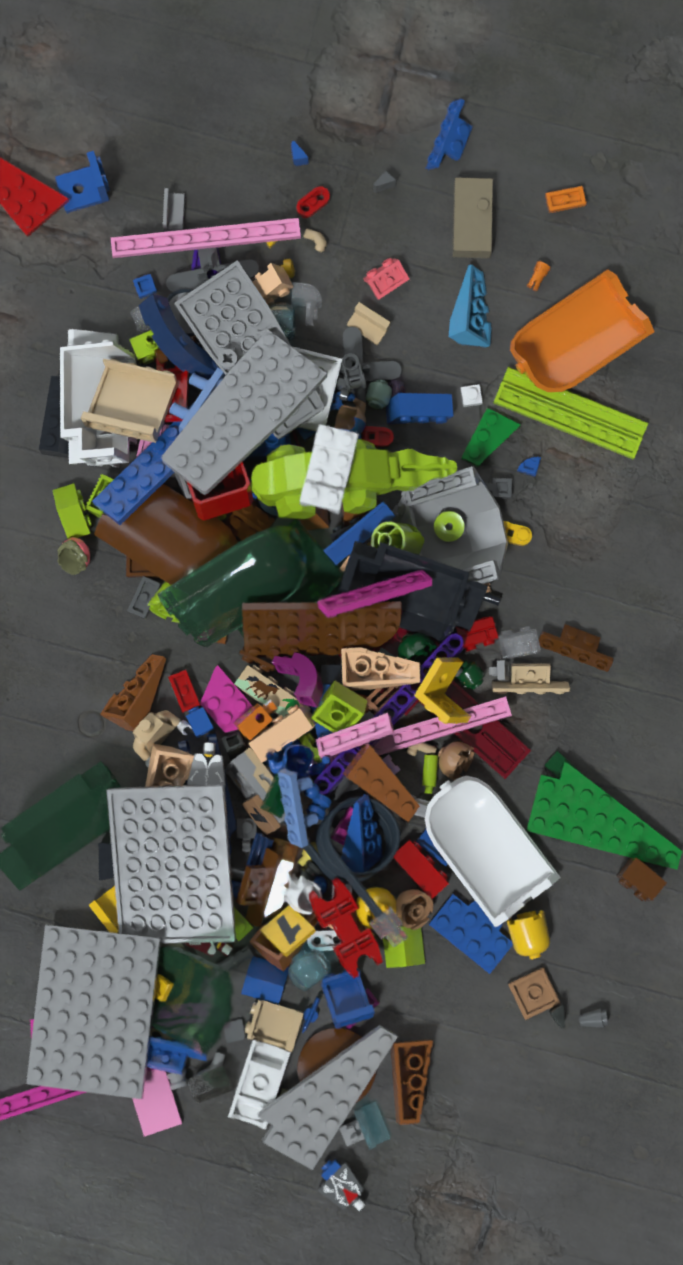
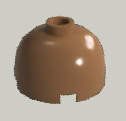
[438,742,474,781]
[396,889,433,930]

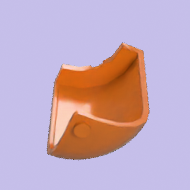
[510,269,655,392]

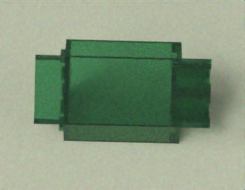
[0,761,122,891]

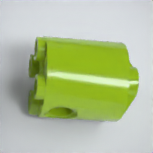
[371,522,425,555]

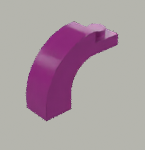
[272,652,323,707]

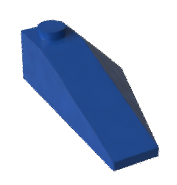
[341,794,383,873]

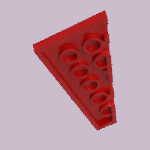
[0,158,70,237]

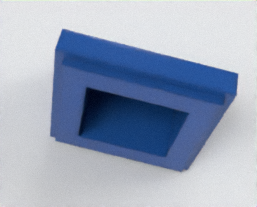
[291,141,308,166]

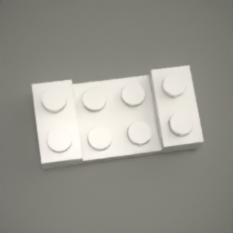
[300,425,358,514]
[228,1039,290,1129]

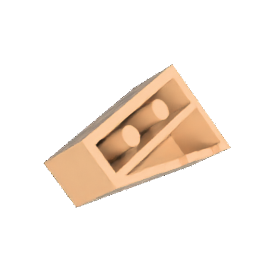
[252,263,294,306]
[249,705,317,762]

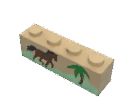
[235,665,311,717]

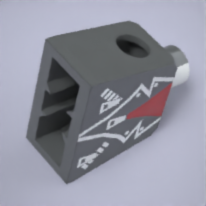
[318,1161,366,1211]

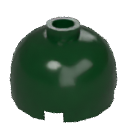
[398,633,437,666]

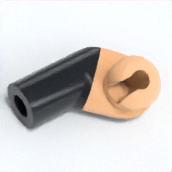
[483,582,501,605]

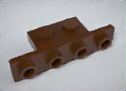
[537,624,614,672]
[236,848,281,927]

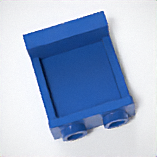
[321,968,374,1029]

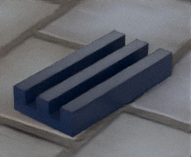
[245,833,274,869]

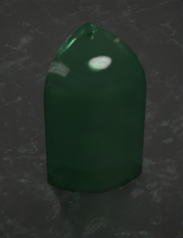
[157,526,307,647]
[151,946,233,1055]

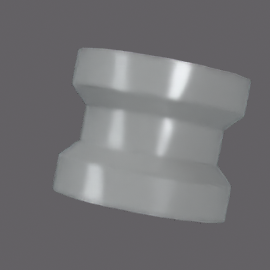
[218,349,238,370]
[166,1068,190,1090]

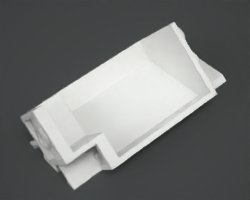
[60,329,137,468]

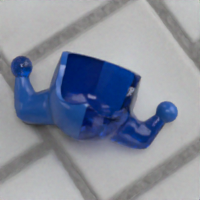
[266,744,330,780]

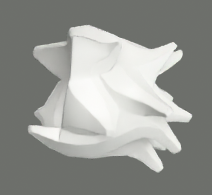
[278,873,322,914]

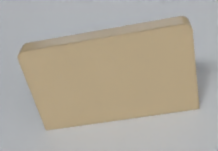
[347,302,391,345]

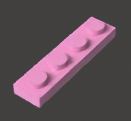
[316,713,394,758]

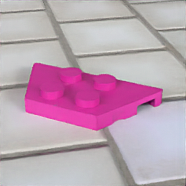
[200,665,261,733]

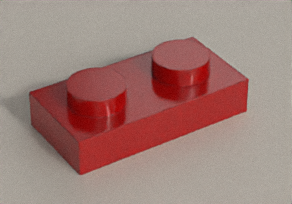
[168,670,201,713]

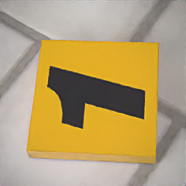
[261,905,316,957]

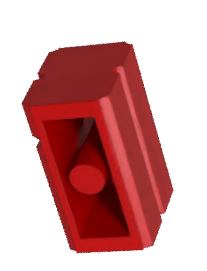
[454,616,498,652]

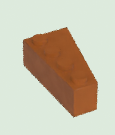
[342,743,420,822]

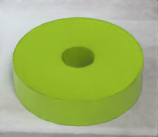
[434,511,464,542]

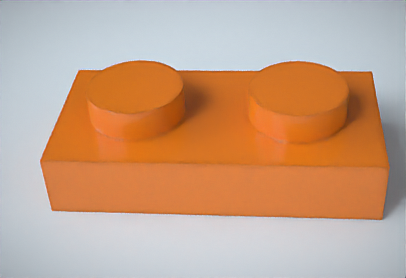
[545,186,586,213]

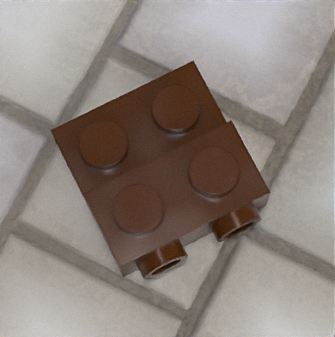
[224,500,275,551]

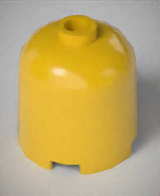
[506,910,550,959]

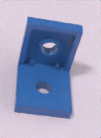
[55,151,110,213]

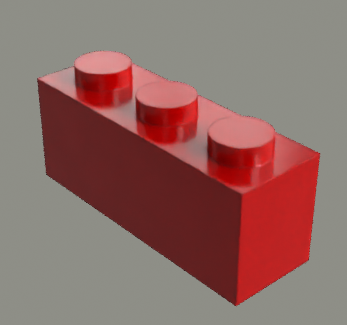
[393,840,449,899]

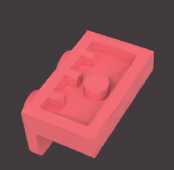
[363,258,409,299]

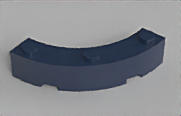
[139,294,225,380]

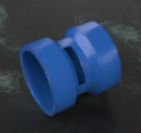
[306,794,332,820]

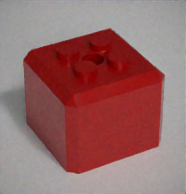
[186,462,253,521]

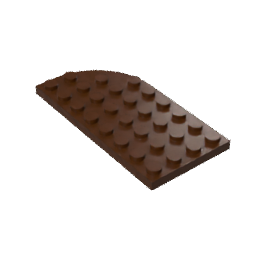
[242,602,401,656]

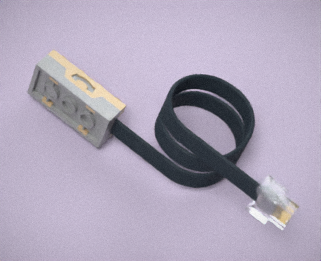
[224,748,408,947]

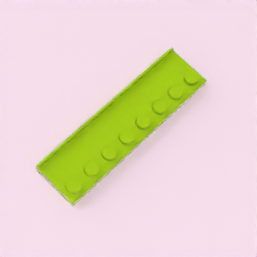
[493,367,648,460]

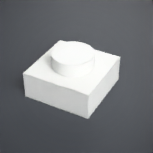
[460,385,482,407]

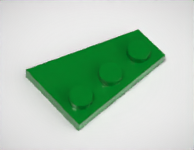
[461,408,521,467]

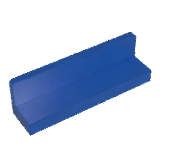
[323,501,395,565]

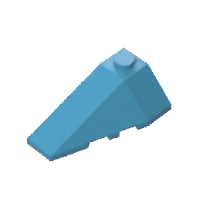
[449,265,491,347]

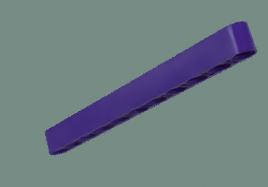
[314,633,464,796]

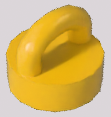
[280,259,295,278]

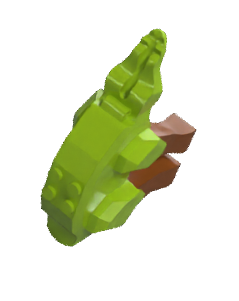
[250,439,457,531]

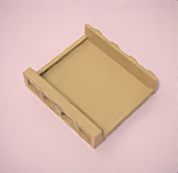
[81,359,178,443]

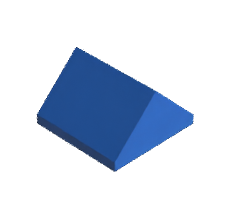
[241,956,290,1005]

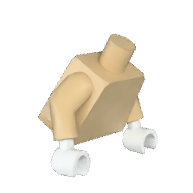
[133,710,192,767]

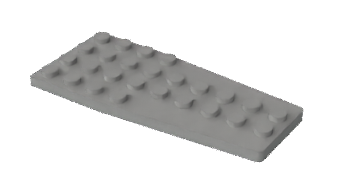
[174,260,325,439]
[162,330,327,494]

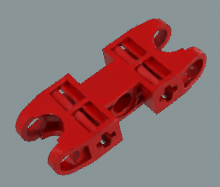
[308,878,383,979]

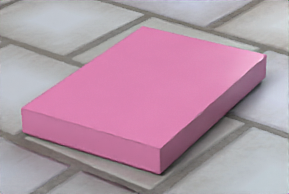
[132,1069,182,1136]

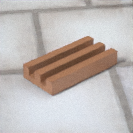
[366,686,401,715]

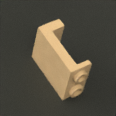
[245,999,304,1052]

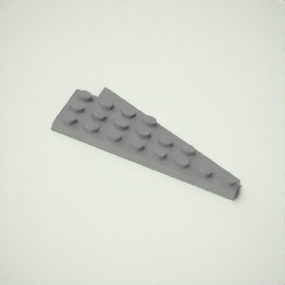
[257,1025,398,1170]

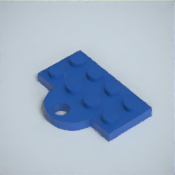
[429,894,513,974]

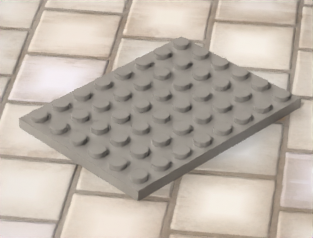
[107,784,236,943]
[26,925,161,1099]

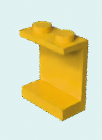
[89,886,119,933]

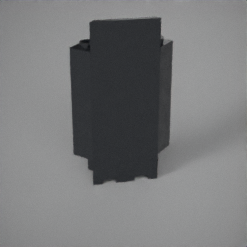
[337,541,488,642]

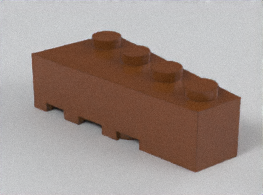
[391,1039,433,1125]

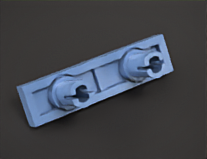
[169,368,224,434]
[278,769,318,848]

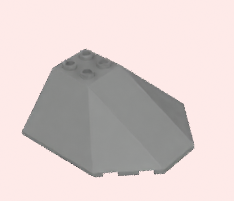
[389,466,508,584]

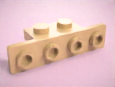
[492,664,570,694]

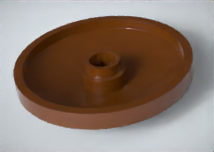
[297,1028,376,1103]

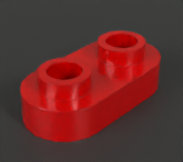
[296,187,330,218]

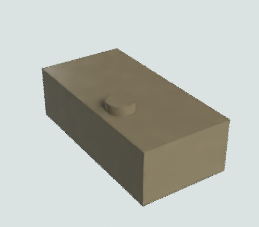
[452,178,493,258]

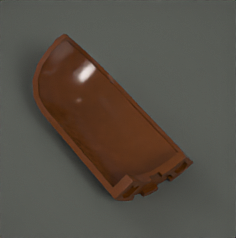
[94,484,242,596]

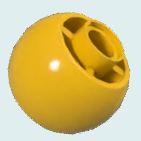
[355,887,397,930]

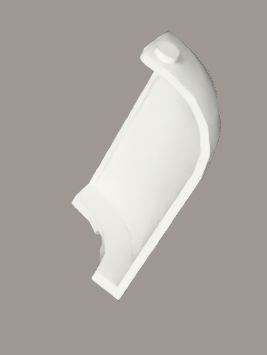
[425,776,561,927]

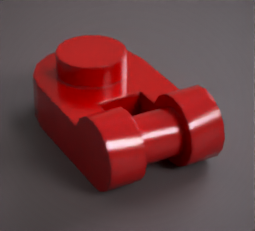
[361,426,394,448]

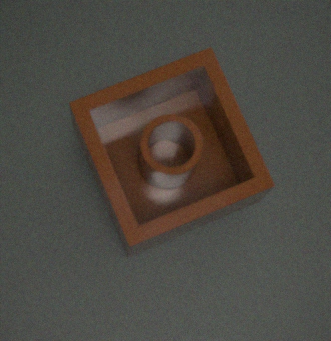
[617,858,667,902]

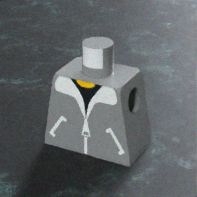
[187,743,226,788]

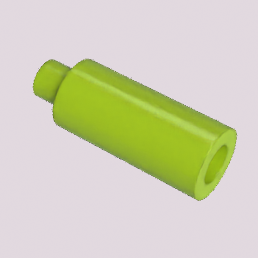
[422,755,438,794]

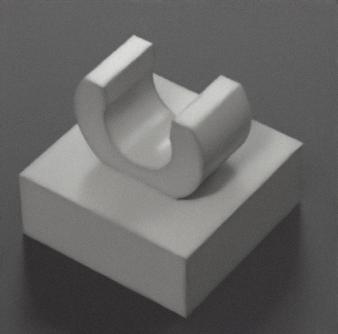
[489,660,510,682]
[339,1119,365,1146]

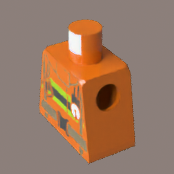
[233,700,277,740]

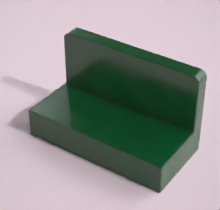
[260,770,284,818]

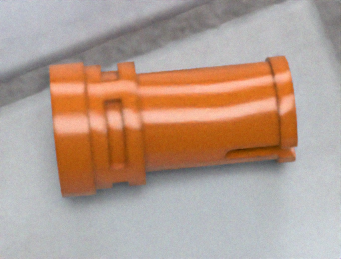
[527,261,551,291]

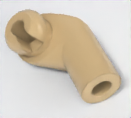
[304,228,327,252]
[406,742,436,756]

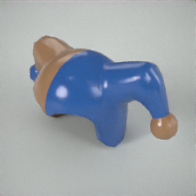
[334,394,366,440]

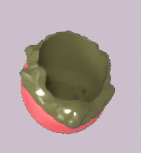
[57,537,90,575]

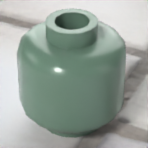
[366,380,392,409]

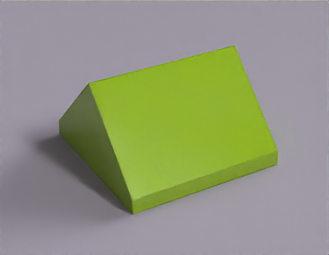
[382,926,425,968]

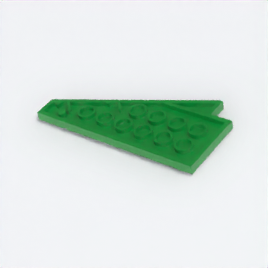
[526,761,682,870]

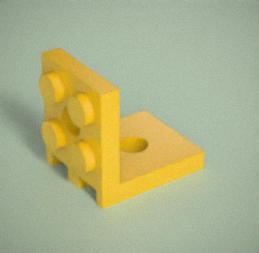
[414,657,471,724]

